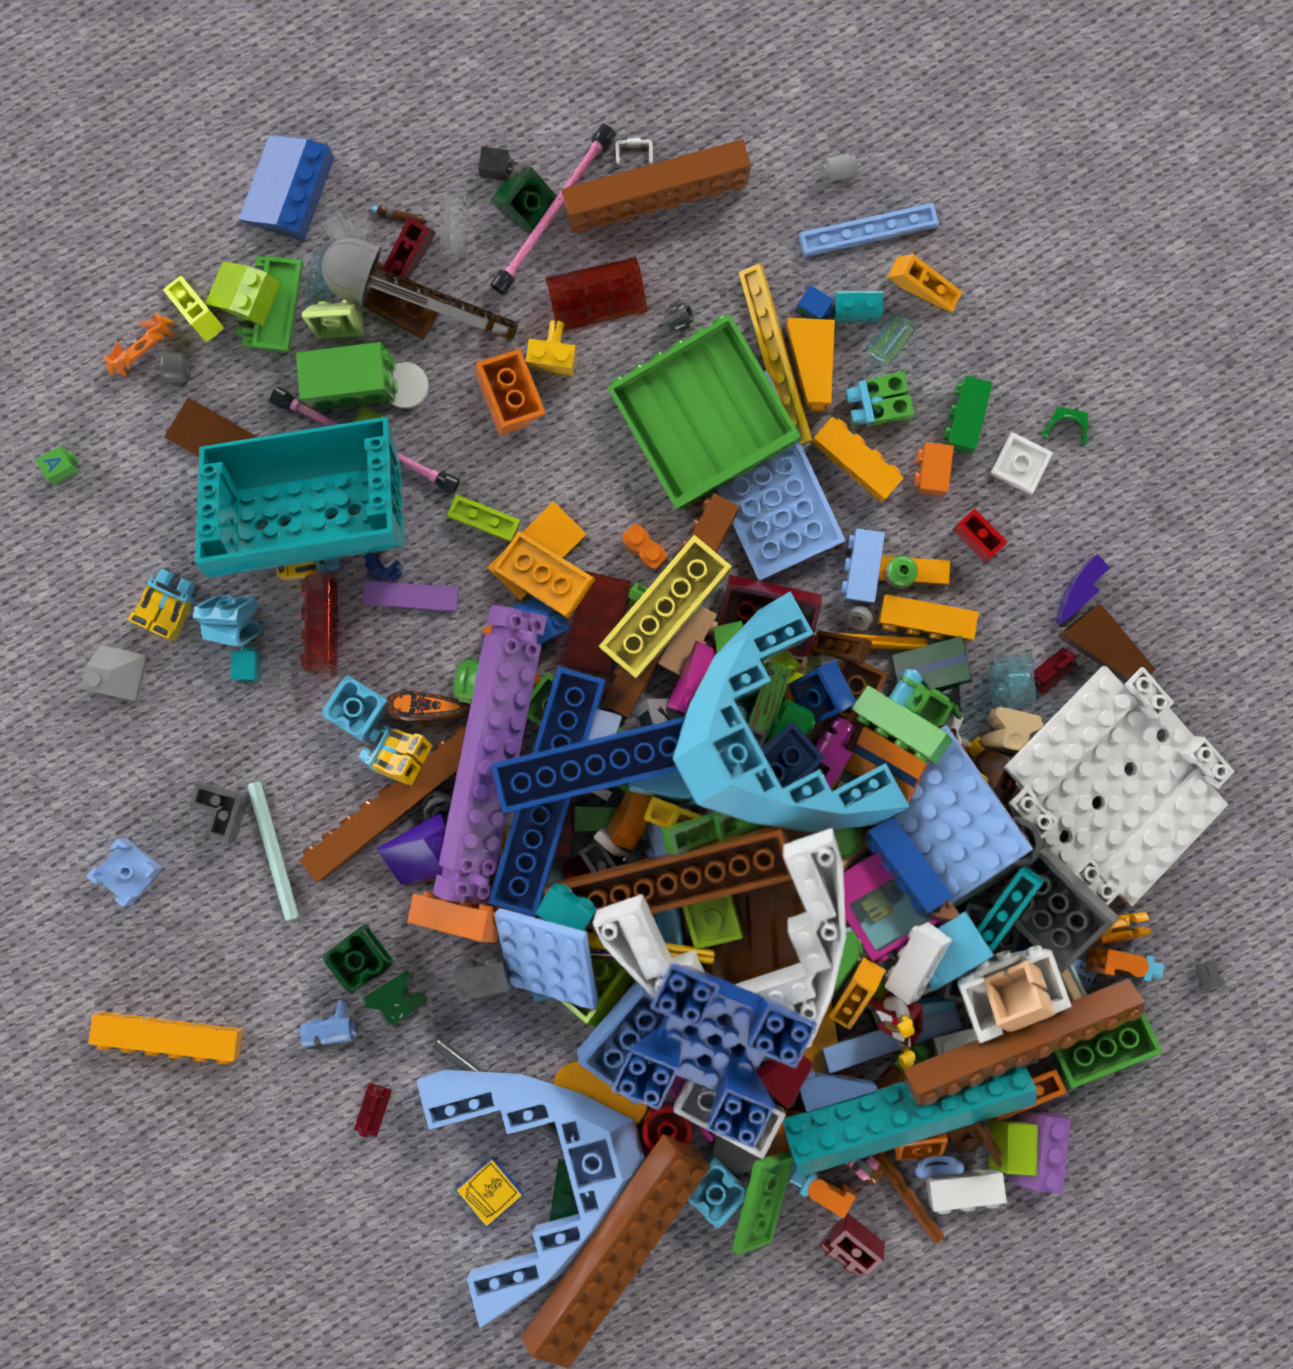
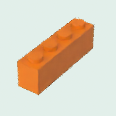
[407,890,499,943]

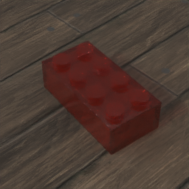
[563,571,631,676]

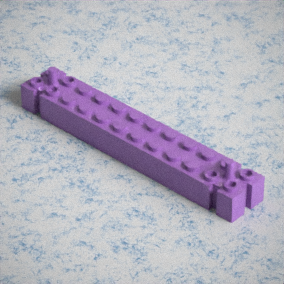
[433,605,547,904]

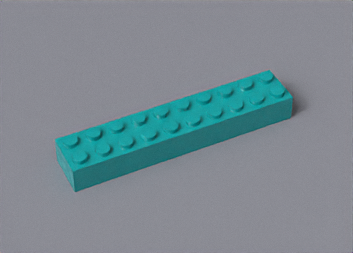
[782,1066,1037,1177]

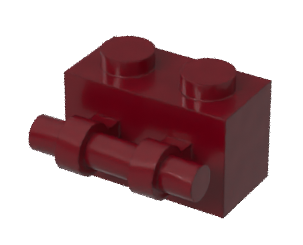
[820,1212,885,1277]

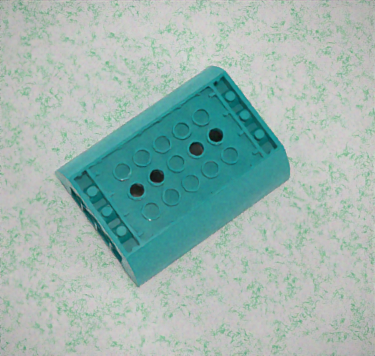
[195,417,406,578]

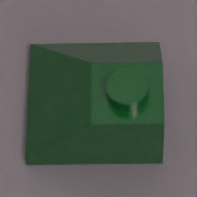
[490,167,557,234]

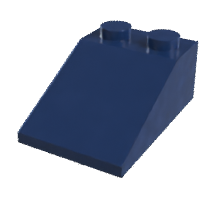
[760,721,825,789]

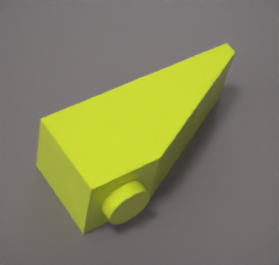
[163,276,224,342]

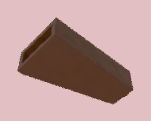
[1058,603,1156,682]

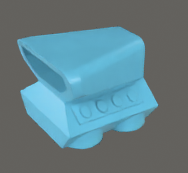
[193,595,262,647]
[322,675,388,742]
[688,1152,747,1228]

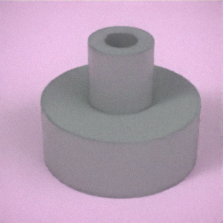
[847,606,873,631]

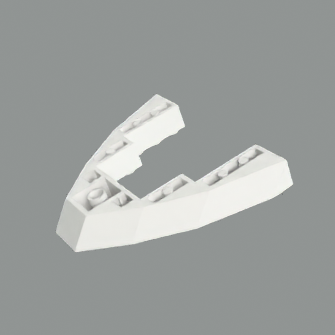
[593,828,846,1061]

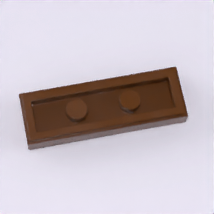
[810,630,872,664]

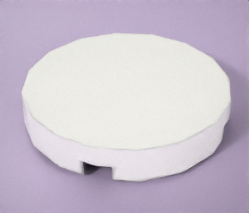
[389,362,429,409]

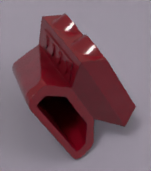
[756,1054,814,1109]

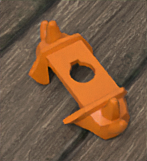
[104,313,175,377]

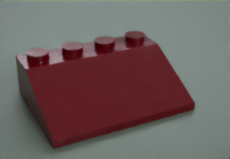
[713,575,822,669]

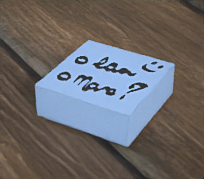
[1073,959,1096,990]

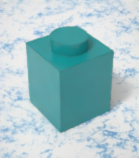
[230,647,261,682]

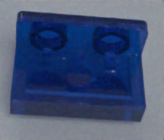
[363,552,404,582]

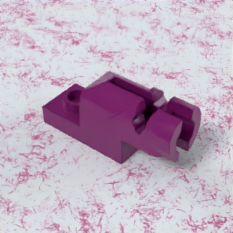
[815,715,855,787]

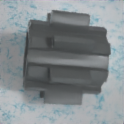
[664,301,695,332]

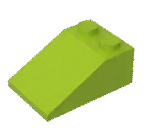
[205,261,281,326]

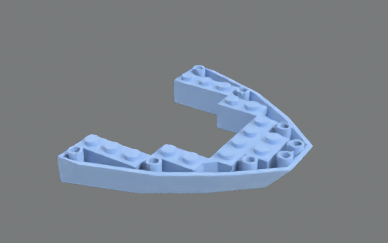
[417,1070,645,1328]

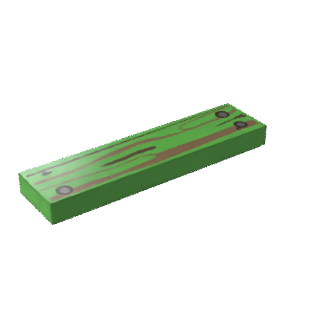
[748,662,792,733]

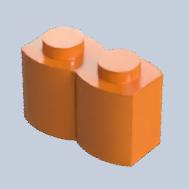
[622,524,667,573]

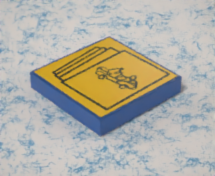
[455,1156,524,1228]

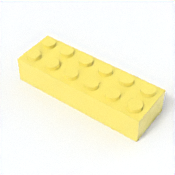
[599,535,732,680]

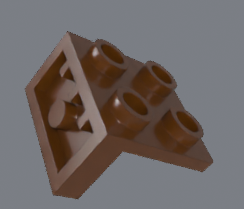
[947,1121,1003,1167]

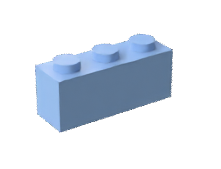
[840,528,885,606]

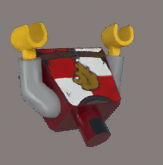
[865,992,923,1069]

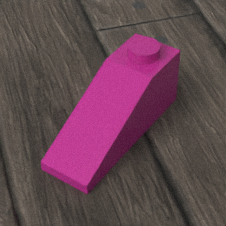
[666,641,717,716]

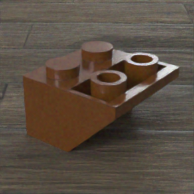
[974,747,1021,811]

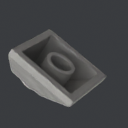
[80,645,147,701]

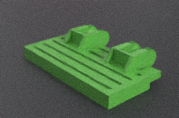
[235,256,304,353]

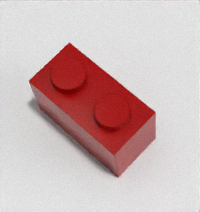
[952,508,1008,563]

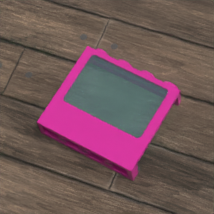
[843,853,949,965]

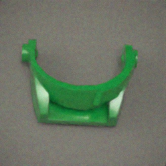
[1042,406,1088,446]

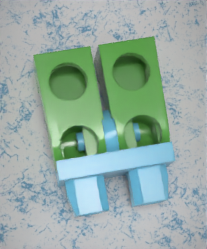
[845,371,914,428]

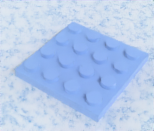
[494,908,598,1010]

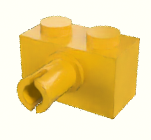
[526,320,577,376]

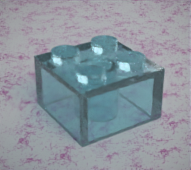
[989,654,1036,707]

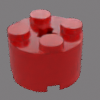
[643,1101,692,1150]

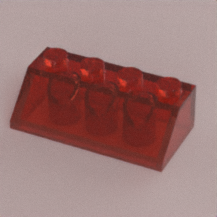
[545,257,648,331]
[301,572,338,673]

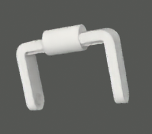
[616,138,653,168]

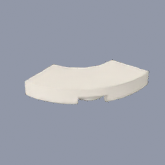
[593,827,642,863]

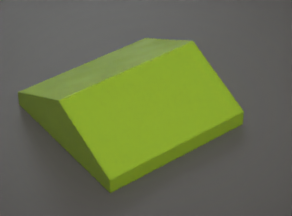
[989,1118,1038,1176]

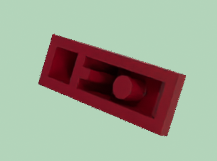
[382,217,436,279]

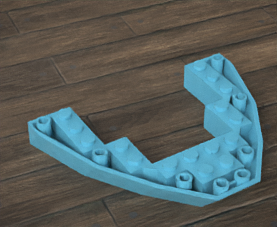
[673,592,910,832]

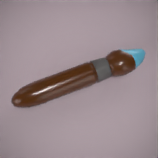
[371,205,427,225]

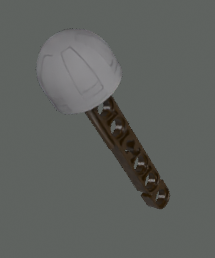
[322,238,518,339]

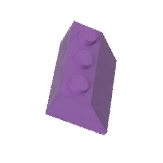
[1007,1109,1071,1194]

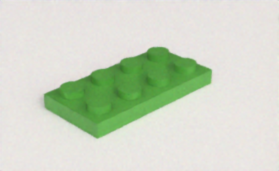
[732,1151,793,1255]

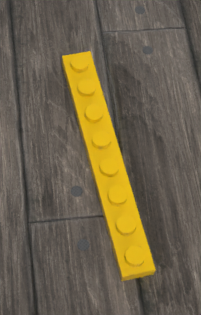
[739,263,813,446]

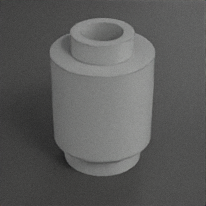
[822,153,858,182]

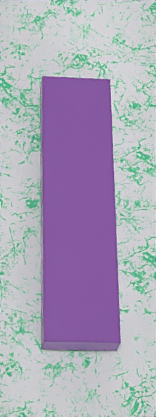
[362,580,459,612]

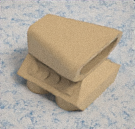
[981,707,1044,755]

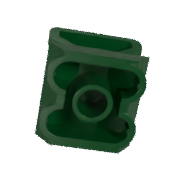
[322,924,394,995]
[363,970,427,1026]

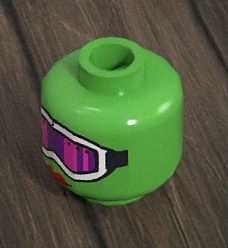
[885,556,918,589]

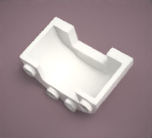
[957,945,1072,1043]

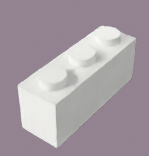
[884,922,952,1005]
[926,1169,1007,1214]

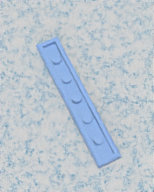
[798,203,939,257]
[820,1005,962,1073]

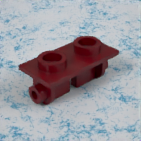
[1027,647,1078,695]
[354,1082,392,1137]

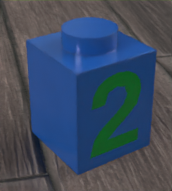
[795,285,834,320]

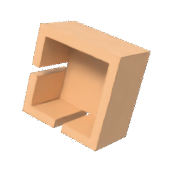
[984,961,1055,1033]

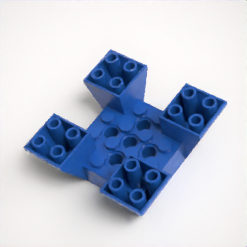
[611,963,817,1149]

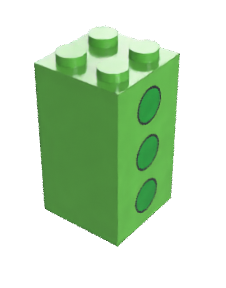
[296,342,398,411]

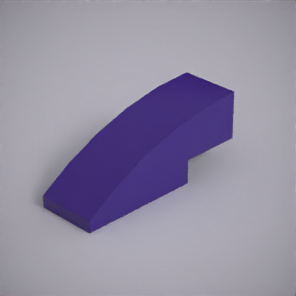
[1055,554,1110,625]

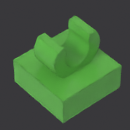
[628,582,648,608]

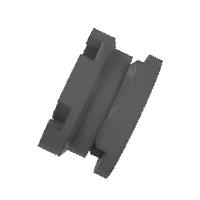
[421,791,452,822]

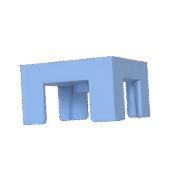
[86,838,163,907]

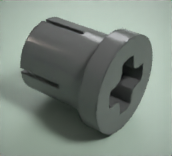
[1195,961,1225,990]

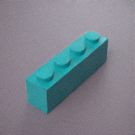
[977,866,1045,963]

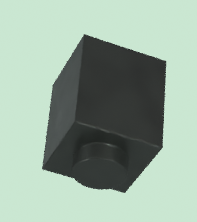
[478,146,514,181]

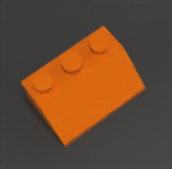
[474,349,546,436]

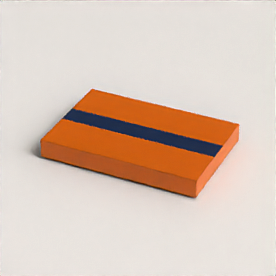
[844,726,929,804]

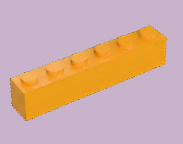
[88,1012,243,1065]

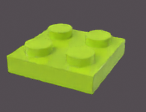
[682,894,744,949]

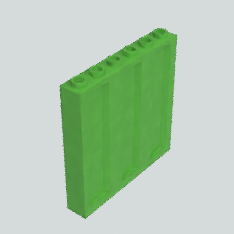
[607,314,802,512]

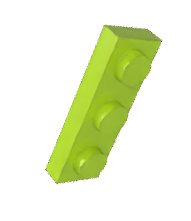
[447,494,522,543]

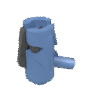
[300,999,358,1050]

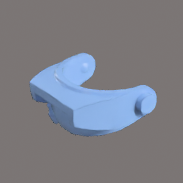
[915,1154,964,1178]

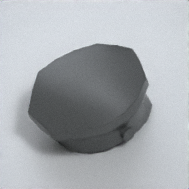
[713,1135,759,1174]

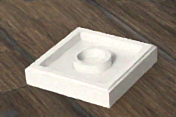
[989,432,1053,495]

